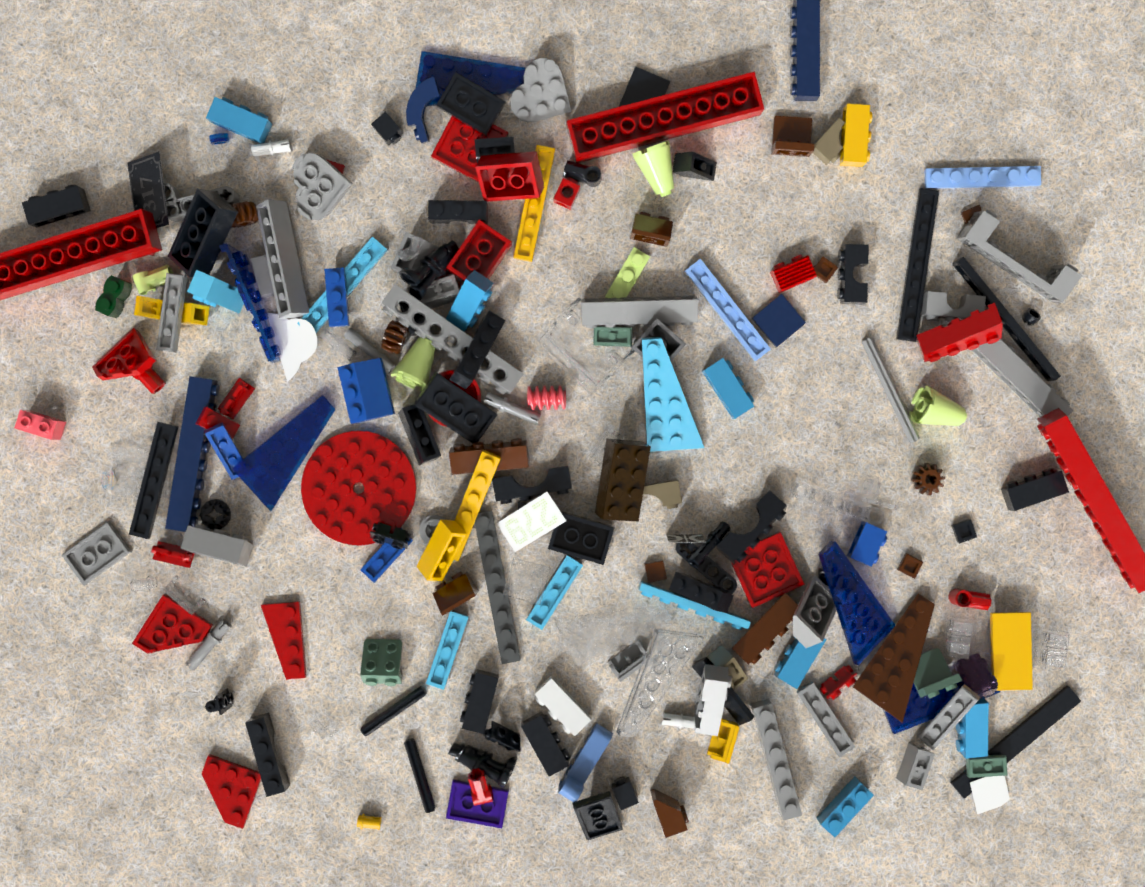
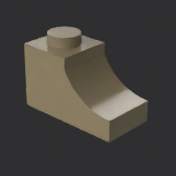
[813,118,845,166]
[643,480,682,509]
[707,645,748,691]

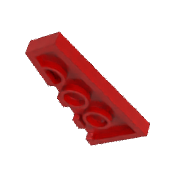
[261,601,306,680]

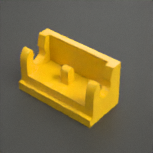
[707,718,739,764]

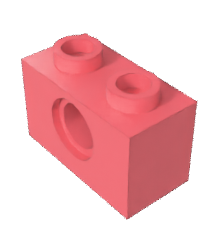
[14,410,66,440]

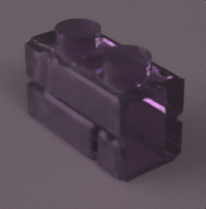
[954,653,998,699]

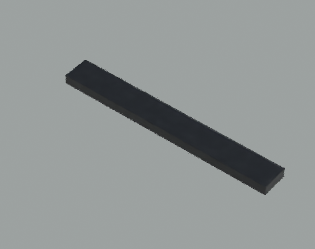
[896,188,939,342]
[952,257,1061,381]
[950,685,1081,799]

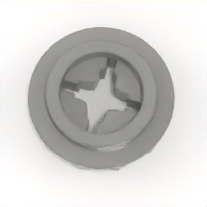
[419,515,445,544]

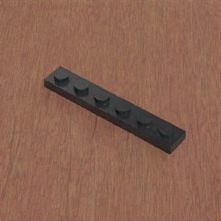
[129,422,179,539]

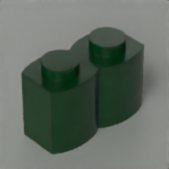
[95,275,132,318]

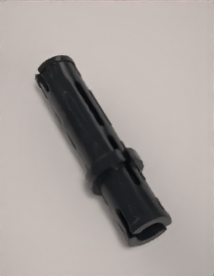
[688,521,731,568]

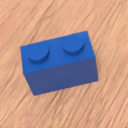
[847,521,887,567]

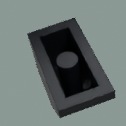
[673,152,717,181]

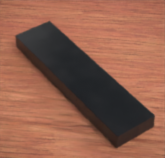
[692,657,755,725]

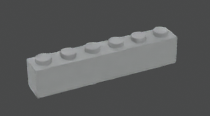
[256,199,309,318]
[581,296,698,328]
[972,339,1074,417]
[750,699,802,821]

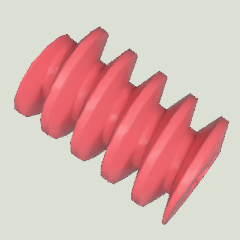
[527,386,566,410]

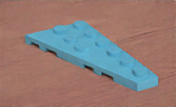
[642,337,704,452]

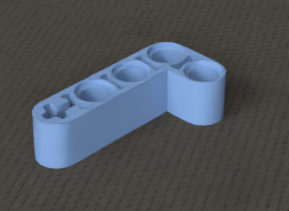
[558,723,613,802]

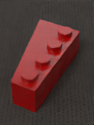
[917,302,1003,362]

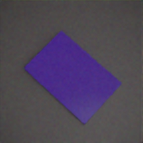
[446,780,509,829]

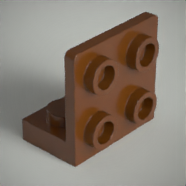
[771,116,814,157]

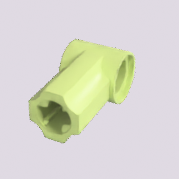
[132,265,173,295]

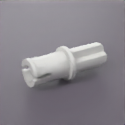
[251,139,291,157]
[662,712,695,729]

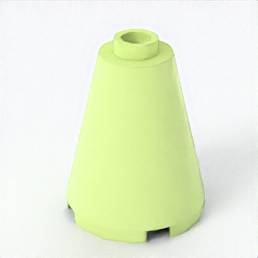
[632,140,674,197]
[391,337,436,391]
[909,386,967,426]

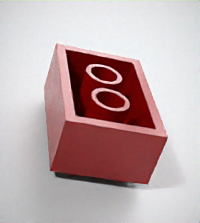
[475,151,544,202]
[446,220,512,281]

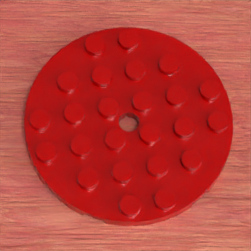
[301,431,417,546]

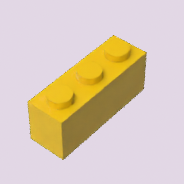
[839,104,872,167]
[416,519,467,581]

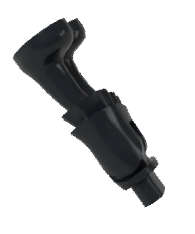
[399,240,459,300]
[448,743,517,788]

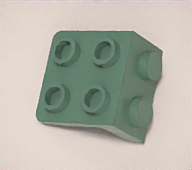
[360,639,402,686]
[914,648,962,699]

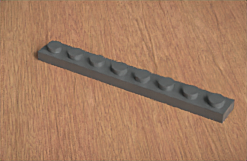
[475,510,521,664]

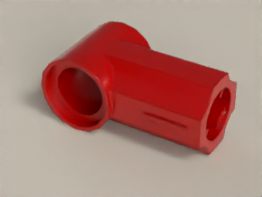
[133,365,166,394]
[948,588,992,611]
[468,768,494,806]

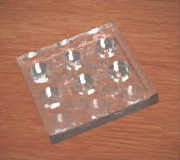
[112,444,173,503]

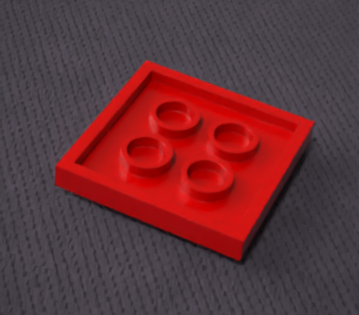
[431,116,509,183]
[731,532,805,608]

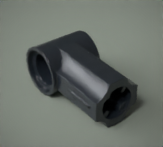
[563,160,602,187]

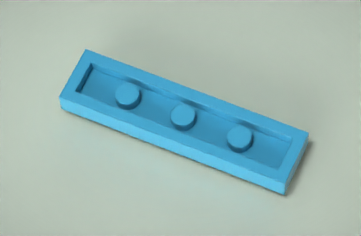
[526,555,583,630]
[426,610,469,690]

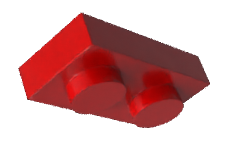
[195,407,240,440]

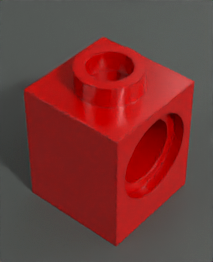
[553,178,580,210]

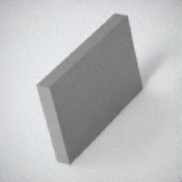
[62,521,132,586]

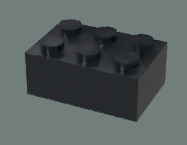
[548,511,614,565]

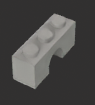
[921,291,986,322]

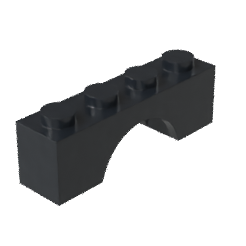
[449,310,506,389]
[492,466,572,504]
[717,490,787,564]
[245,712,290,797]

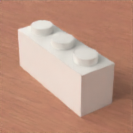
[535,675,591,736]

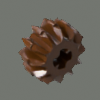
[231,201,259,228]
[381,320,408,354]
[911,463,945,495]

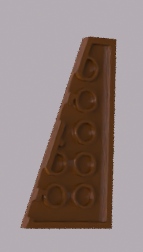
[852,593,935,723]

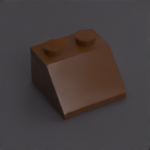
[630,212,673,247]
[432,571,479,616]
[650,789,689,838]

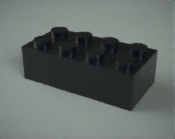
[168,188,238,277]

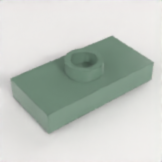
[593,326,633,347]
[966,755,1008,778]

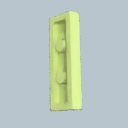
[605,247,650,298]

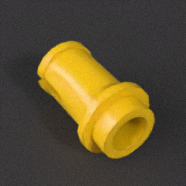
[357,813,382,830]

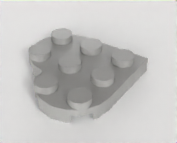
[510,58,572,123]
[292,153,353,220]

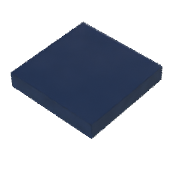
[752,294,806,348]

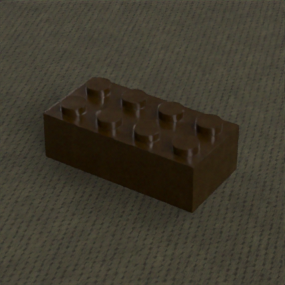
[595,438,651,522]

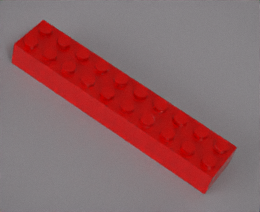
[567,71,764,163]
[0,209,162,301]
[1037,408,1145,593]

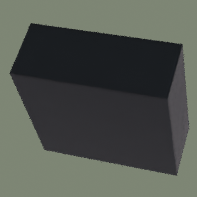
[951,519,977,544]

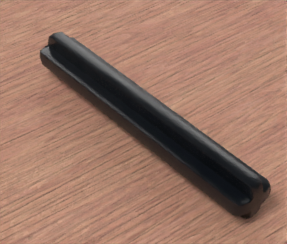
[360,686,427,737]
[404,738,436,813]

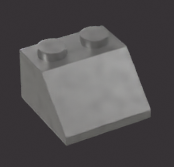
[631,318,686,361]

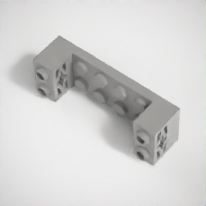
[956,210,1082,302]

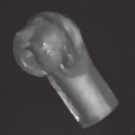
[398,236,422,261]

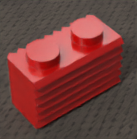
[770,254,817,293]

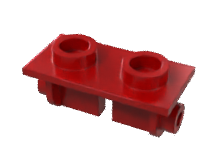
[217,377,255,420]
[151,541,195,568]
[819,665,857,700]

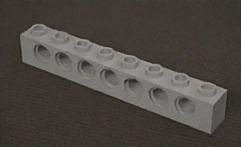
[381,284,523,395]

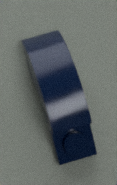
[406,77,441,144]

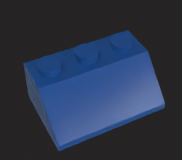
[337,358,395,424]

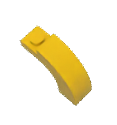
[134,296,209,326]

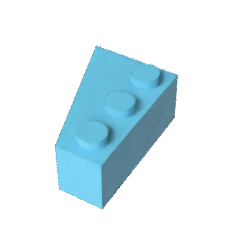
[187,270,248,314]

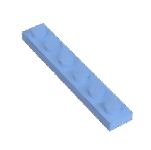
[924,166,1041,189]
[685,259,771,361]

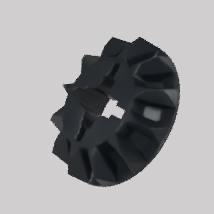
[199,499,231,530]

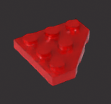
[92,328,156,381]
[132,594,213,654]
[201,754,261,829]

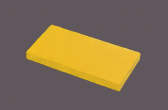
[990,612,1033,691]

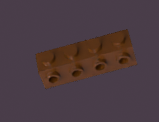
[449,438,529,475]
[732,593,798,665]

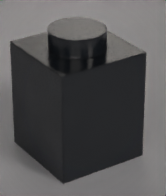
[371,111,403,146]
[612,776,639,810]

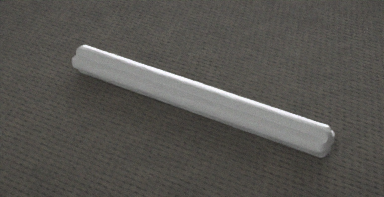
[862,337,920,443]

